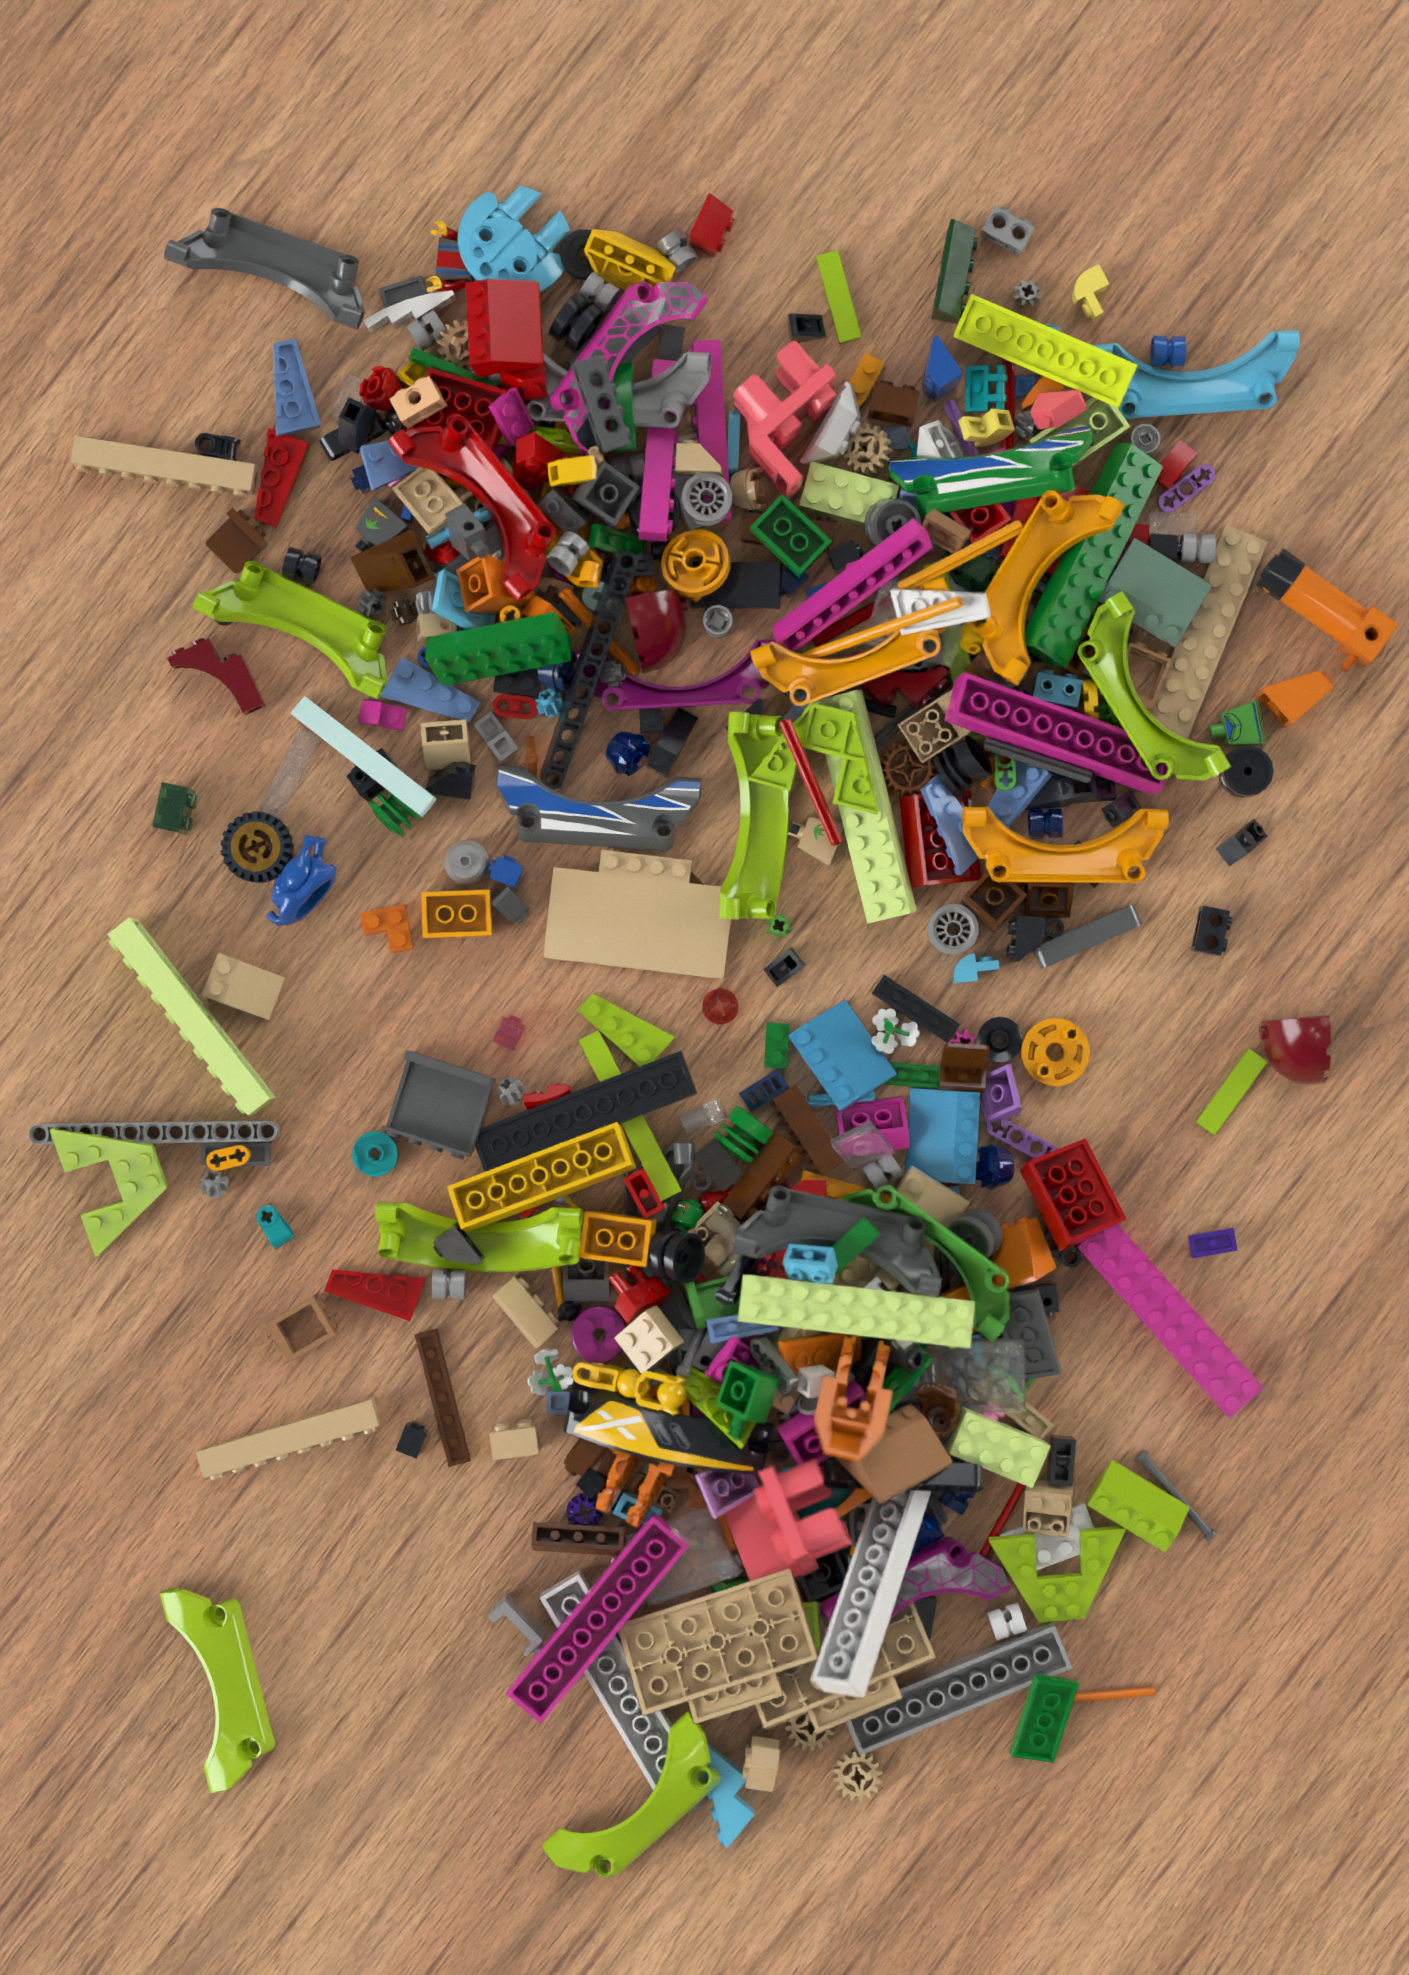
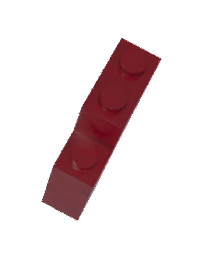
[167,638,266,715]
[851,649,949,710]

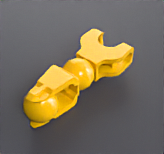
[573,1362,687,1415]

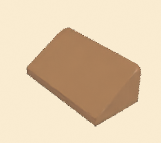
[922,509,971,554]

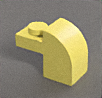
[1072,264,1109,321]
[958,409,1015,447]

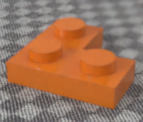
[360,904,414,953]

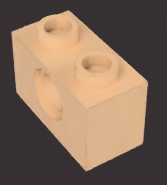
[390,376,447,428]

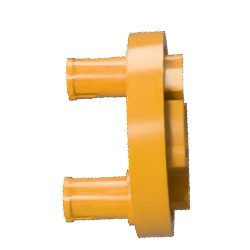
[661,529,731,602]
[1020,1018,1090,1086]

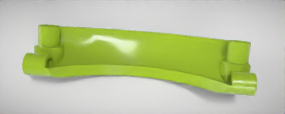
[719,712,790,919]
[375,1202,582,1272]

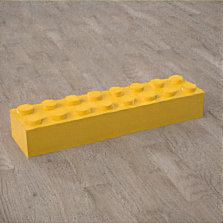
[447,1122,637,1233]

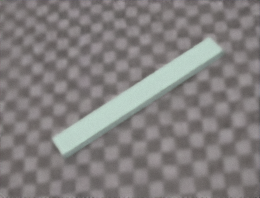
[290,696,437,817]

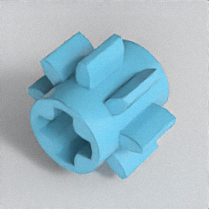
[535,689,564,717]

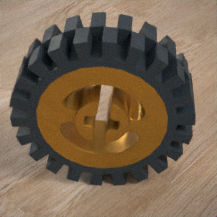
[220,811,294,883]

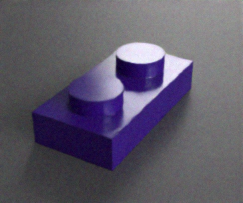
[1187,1228,1238,1258]

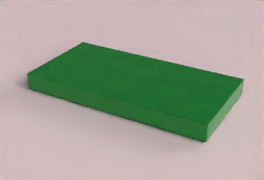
[1009,1673,1079,1763]

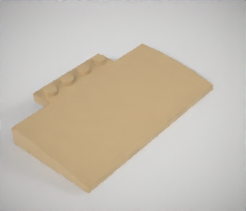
[543,850,731,979]
[619,1569,819,1724]
[755,1603,936,1734]

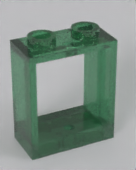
[941,546,998,593]

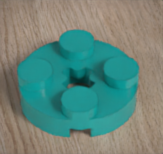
[352,1131,399,1177]

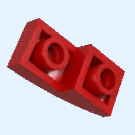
[1156,440,1198,491]
[523,1083,573,1110]

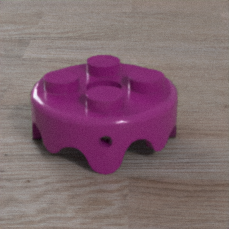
[571,1305,627,1363]

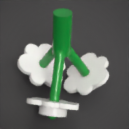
[871,1008,920,1054]
[528,1348,574,1396]

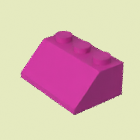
[835,1097,909,1156]

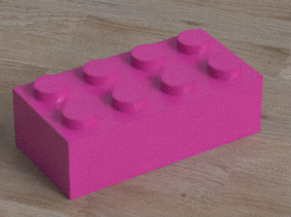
[776,1380,866,1466]

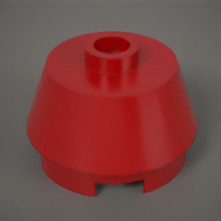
[359,366,405,411]

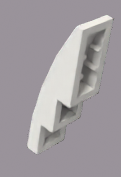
[363,290,456,333]

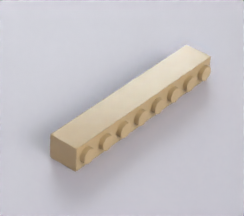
[70,436,258,497]
[196,1397,381,1480]

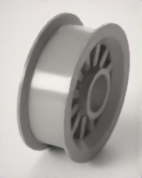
[681,472,732,526]
[927,904,979,954]

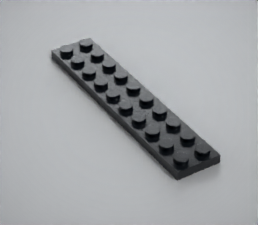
[475,1051,698,1172]

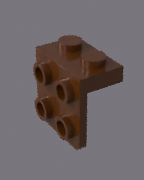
[206,507,268,574]
[939,1042,990,1093]

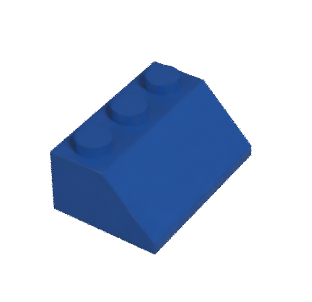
[922,335,963,402]

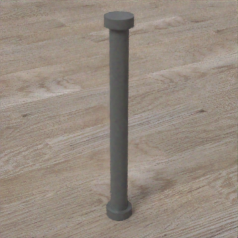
[676,1328,707,1378]
[1135,1449,1217,1541]

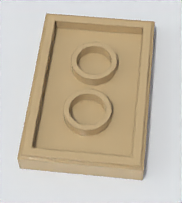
[392,467,463,537]

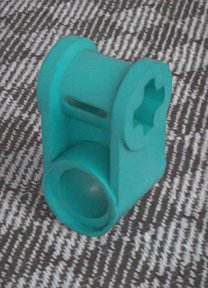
[256,1205,295,1250]

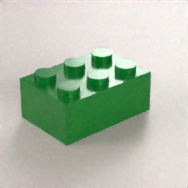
[750,494,832,578]

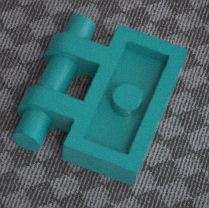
[965,365,1008,413]

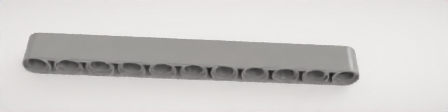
[28,1120,280,1145]

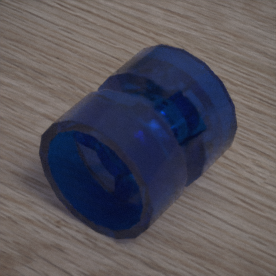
[1028,808,1063,839]
[938,1492,976,1515]

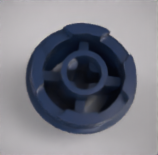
[538,651,577,693]

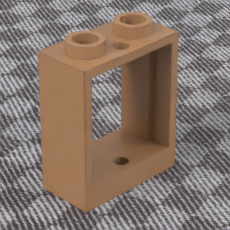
[1127,641,1172,711]
[265,1294,339,1363]

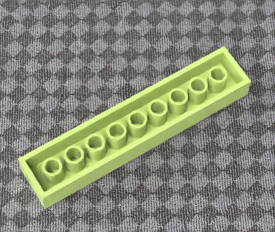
[814,690,917,924]
[107,917,276,1115]
[738,1275,975,1348]

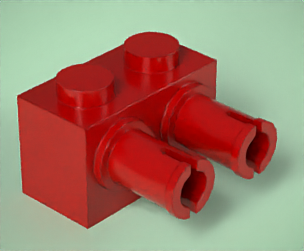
[609,1265,671,1324]

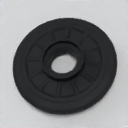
[560,229,595,280]

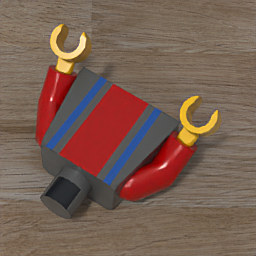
[426,221,474,293]

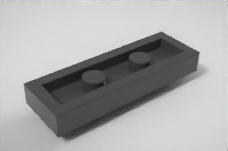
[201,1142,271,1166]

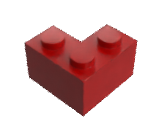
[513,432,563,490]

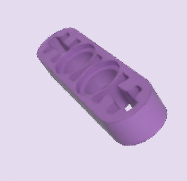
[986,1119,1059,1159]

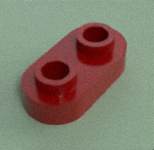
[424,541,460,564]
[492,694,538,720]

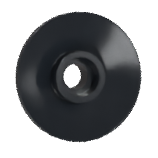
[977,1017,1023,1062]

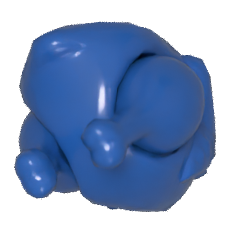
[266,835,337,926]

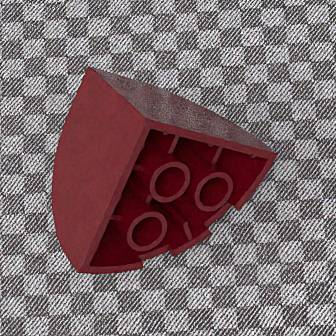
[625,590,688,674]
[1259,1015,1331,1085]

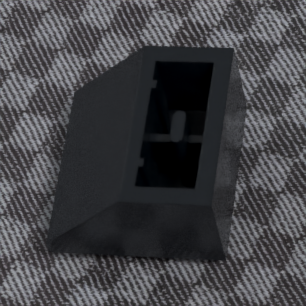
[1006,915,1045,963]

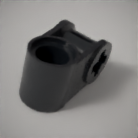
[195,433,241,461]

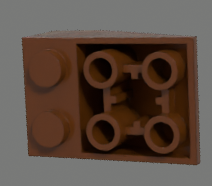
[350,529,435,592]

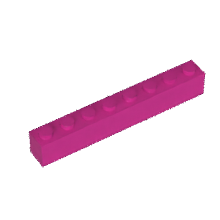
[688,340,731,524]
[639,359,681,542]
[772,518,932,652]

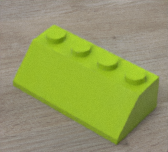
[1087,1459,1190,1553]

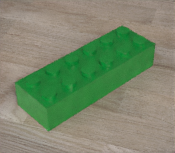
[425,612,571,686]

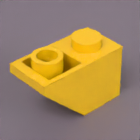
[548,456,597,486]

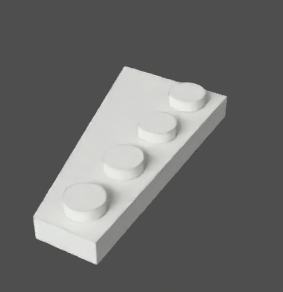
[890,589,991,635]

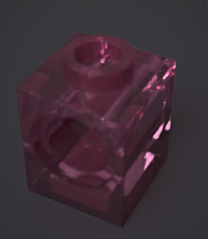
[492,1014,525,1051]

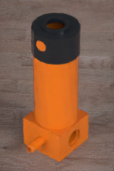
[1256,548,1399,672]

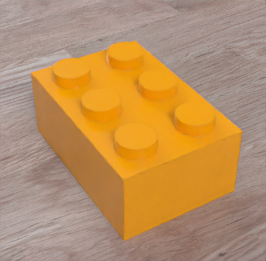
[421,890,493,939]
[579,1210,657,1267]

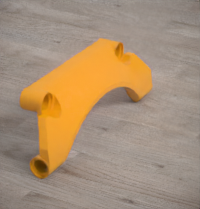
[969,491,1125,685]
[750,576,949,706]
[962,807,1169,883]

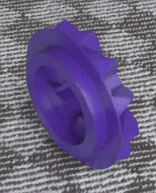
[566,1493,603,1526]

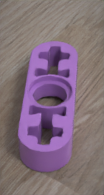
[1157,464,1215,514]

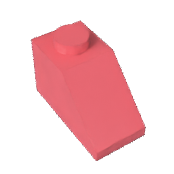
[1030,390,1087,429]

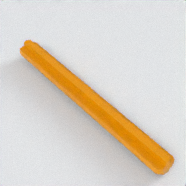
[898,520,1023,590]

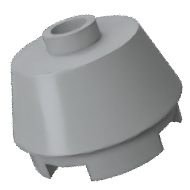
[444,840,489,885]

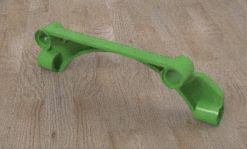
[841,1185,1009,1343]

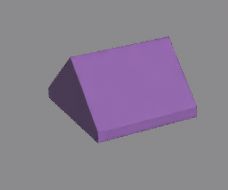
[980,1064,1022,1122]

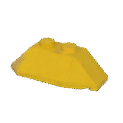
[584,229,676,296]

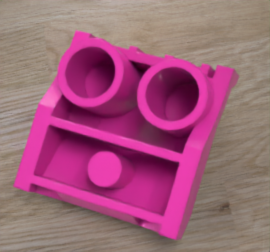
[704,1336,760,1384]

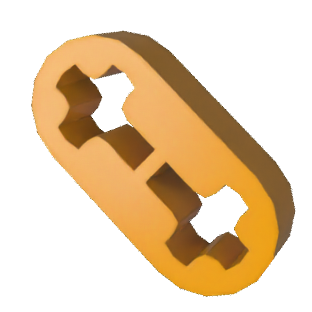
[206,1145,251,1171]

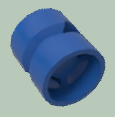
[1150,335,1186,366]

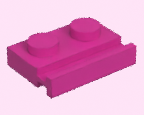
[489,388,535,446]

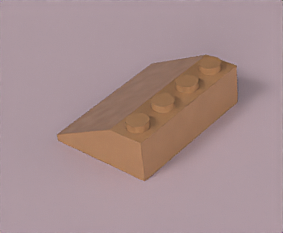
[837,1403,952,1503]

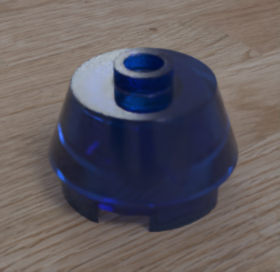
[605,731,650,776]
[975,1144,1015,1190]
[911,1512,944,1555]

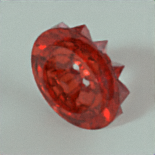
[702,988,738,1025]

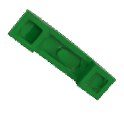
[611,362,637,452]

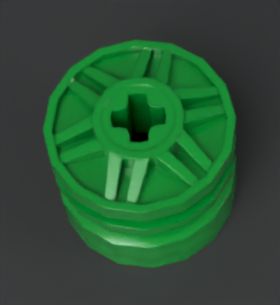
[368,790,430,837]
[713,1105,774,1164]

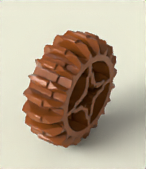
[880,739,938,798]

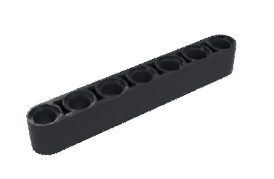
[824,1459,983,1493]

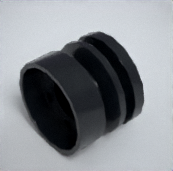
[933,735,993,796]

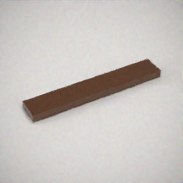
[414,1328,471,1467]

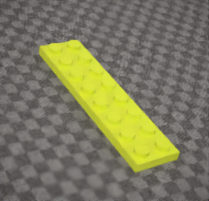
[953,294,1138,408]

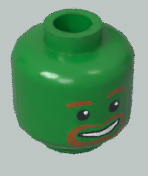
[671,1198,704,1232]

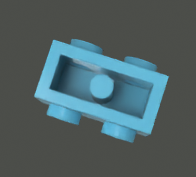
[1033,669,1083,710]
[783,1244,837,1284]

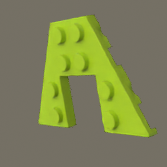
[748,702,879,814]
[50,1128,168,1257]
[988,1525,1126,1623]

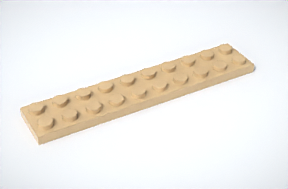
[1150,525,1267,739]

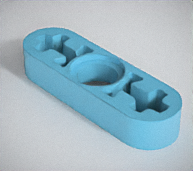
[727,410,740,476]

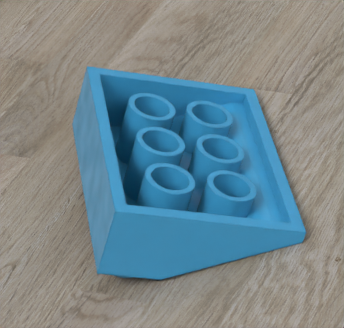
[788,1000,897,1113]
[905,1088,980,1184]

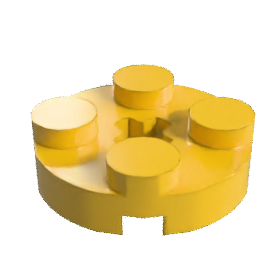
[1083,679,1099,720]

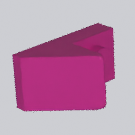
[358,700,407,731]

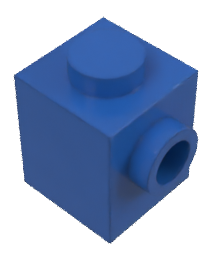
[487,855,524,889]

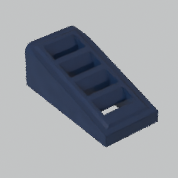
[739,1069,789,1112]

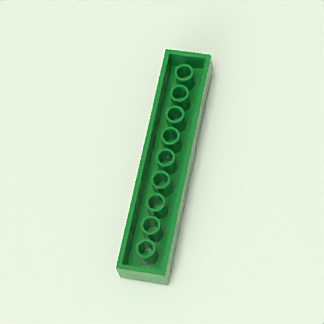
[1025,443,1163,668]

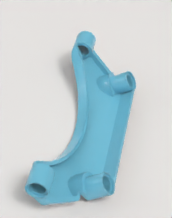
[1092,330,1300,419]

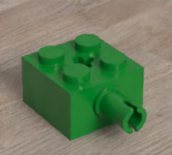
[715,1361,780,1439]

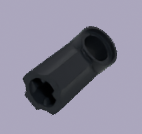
[851,1338,887,1386]

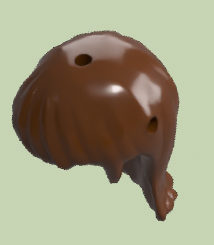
[914,1381,961,1439]

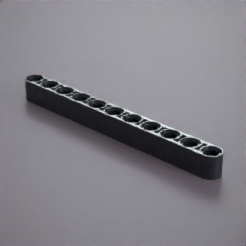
[540,549,638,790]

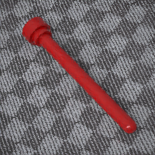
[979,1483,1026,1558]

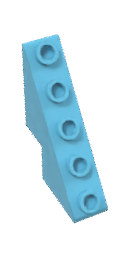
[704,1742,755,1848]

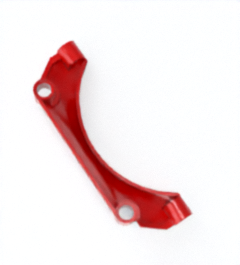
[388,416,556,602]

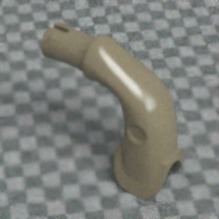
[706,1204,742,1277]

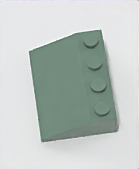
[1099,538,1212,647]

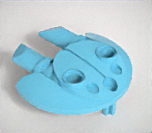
[458,186,570,293]

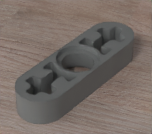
[750,1336,798,1394]

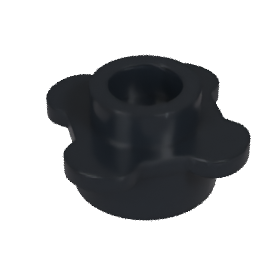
[557,1301,582,1322]

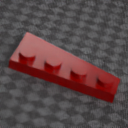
[254,428,311,529]
[324,1269,426,1322]

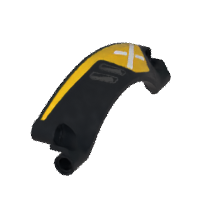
[563,1380,774,1475]

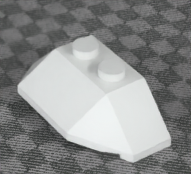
[800,382,861,466]
[917,420,967,458]

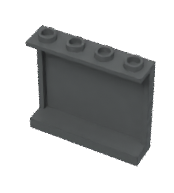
[382,1050,496,1159]

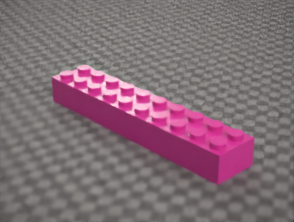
[944,672,1168,795]
[1075,1225,1264,1418]
[506,1512,690,1723]

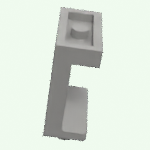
[488,1593,545,1656]

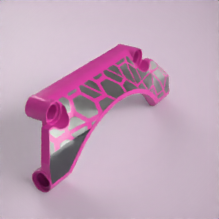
[550,282,708,456]

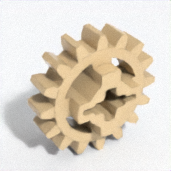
[437,319,470,369]
[844,423,892,475]
[786,1713,834,1751]
[833,1749,882,1801]

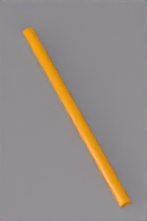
[799,596,963,658]

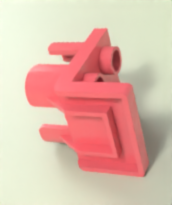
[733,340,837,501]
[724,1459,852,1581]

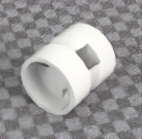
[987,1603,1027,1641]

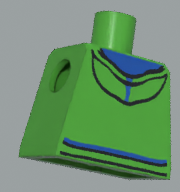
[1209,701,1266,746]

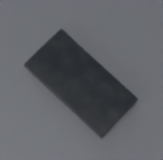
[691,562,782,609]

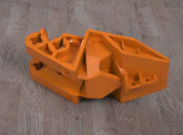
[814,1335,892,1461]
[596,1382,690,1527]

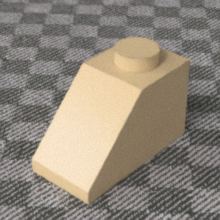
[676,440,724,477]

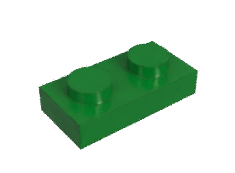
[764,1023,789,1069]

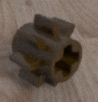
[389,598,418,626]

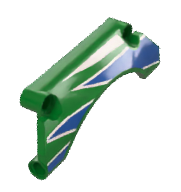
[888,425,1094,517]

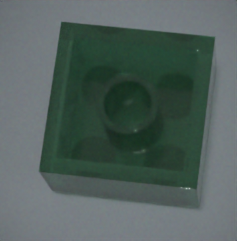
[152,782,198,836]

